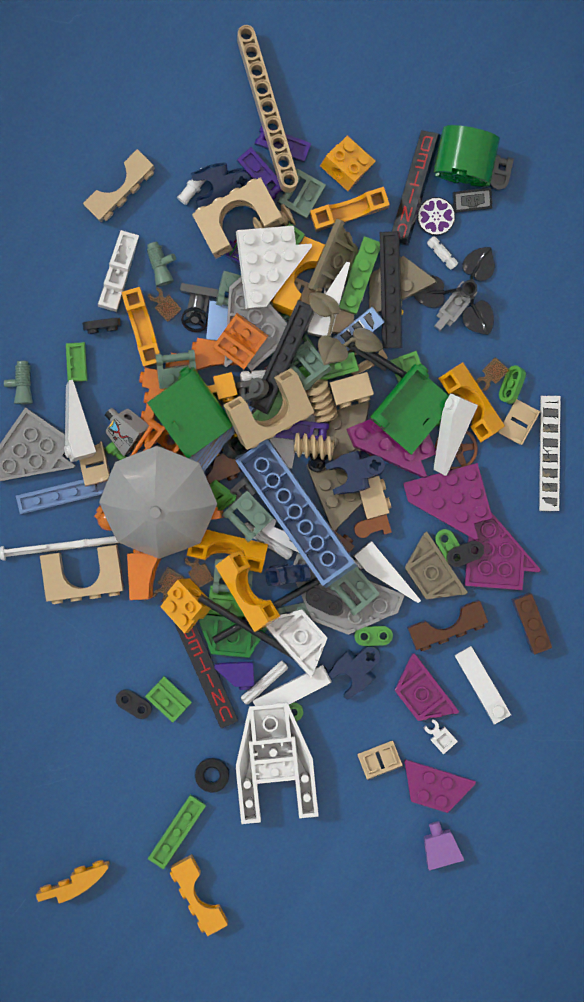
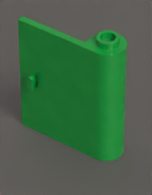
[370,364,449,455]
[147,366,233,458]

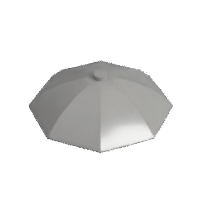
[99,446,217,559]

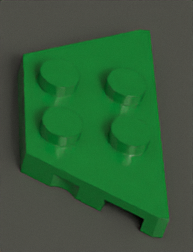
[199,615,267,658]

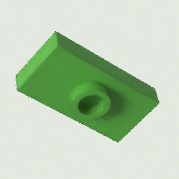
[66,342,88,382]

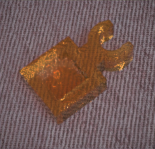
[148,287,182,322]
[476,357,509,391]
[185,557,214,587]
[153,567,184,602]

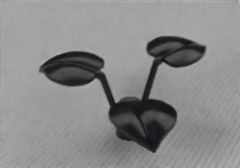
[413,247,495,335]

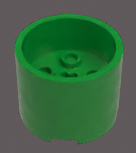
[433,125,500,187]

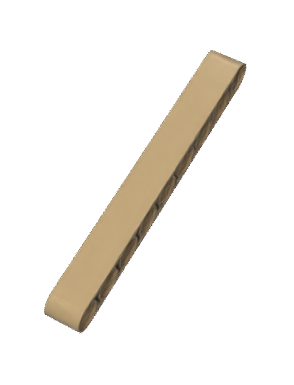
[237,25,298,193]

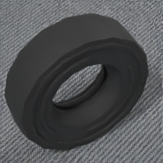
[195,758,229,793]

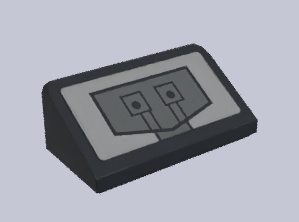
[452,188,492,213]

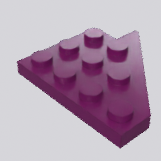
[346,419,436,478]
[403,463,493,541]
[464,512,540,590]

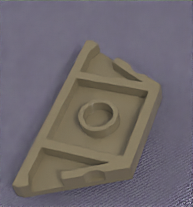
[308,219,359,290]
[369,256,437,313]
[326,401,370,460]
[306,464,362,532]
[405,531,468,599]

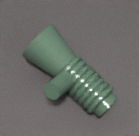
[147,242,176,287]
[4,361,33,404]

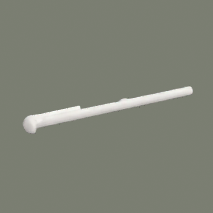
[0,536,119,561]

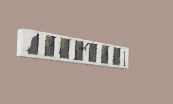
[539,396,560,511]

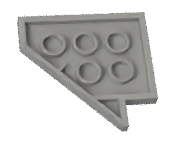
[224,276,287,371]
[0,408,76,481]

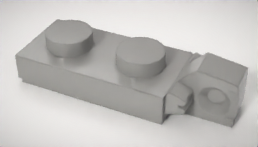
[434,281,478,331]

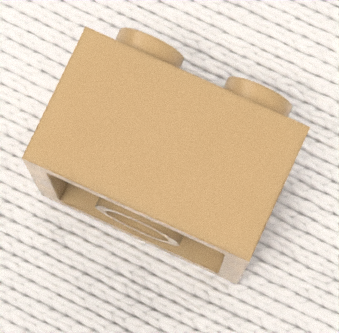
[329,372,374,409]

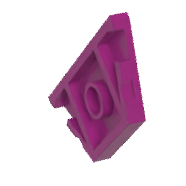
[395,653,459,721]
[404,759,476,813]

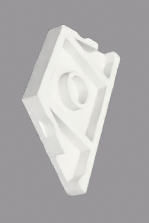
[266,610,327,678]

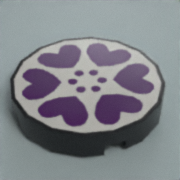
[417,197,455,236]

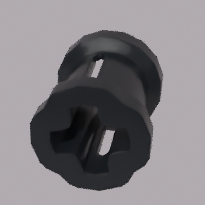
[308,453,327,472]

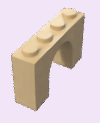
[192,177,284,259]
[223,368,315,450]
[40,545,124,604]

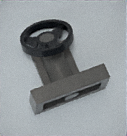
[180,283,218,332]

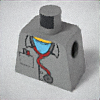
[105,408,149,456]

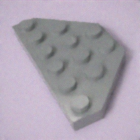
[293,553,405,635]

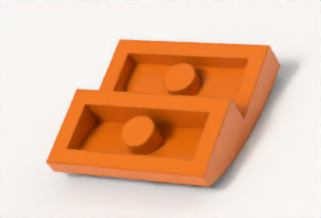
[212,313,268,369]

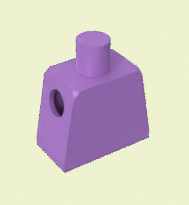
[424,821,464,870]

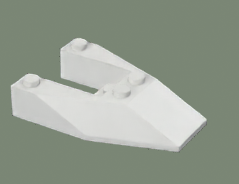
[236,703,318,824]

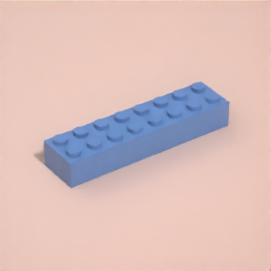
[236,439,358,588]

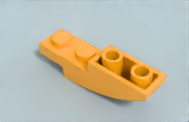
[36,860,110,904]

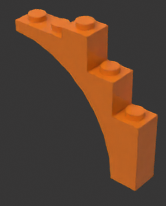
[139,338,239,424]
[127,507,224,600]

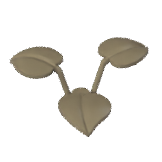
[309,292,383,365]

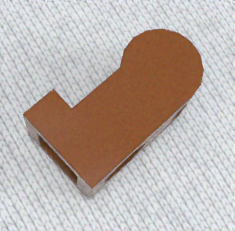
[354,514,392,538]

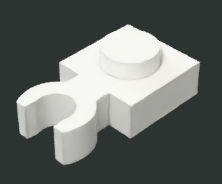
[424,719,458,754]

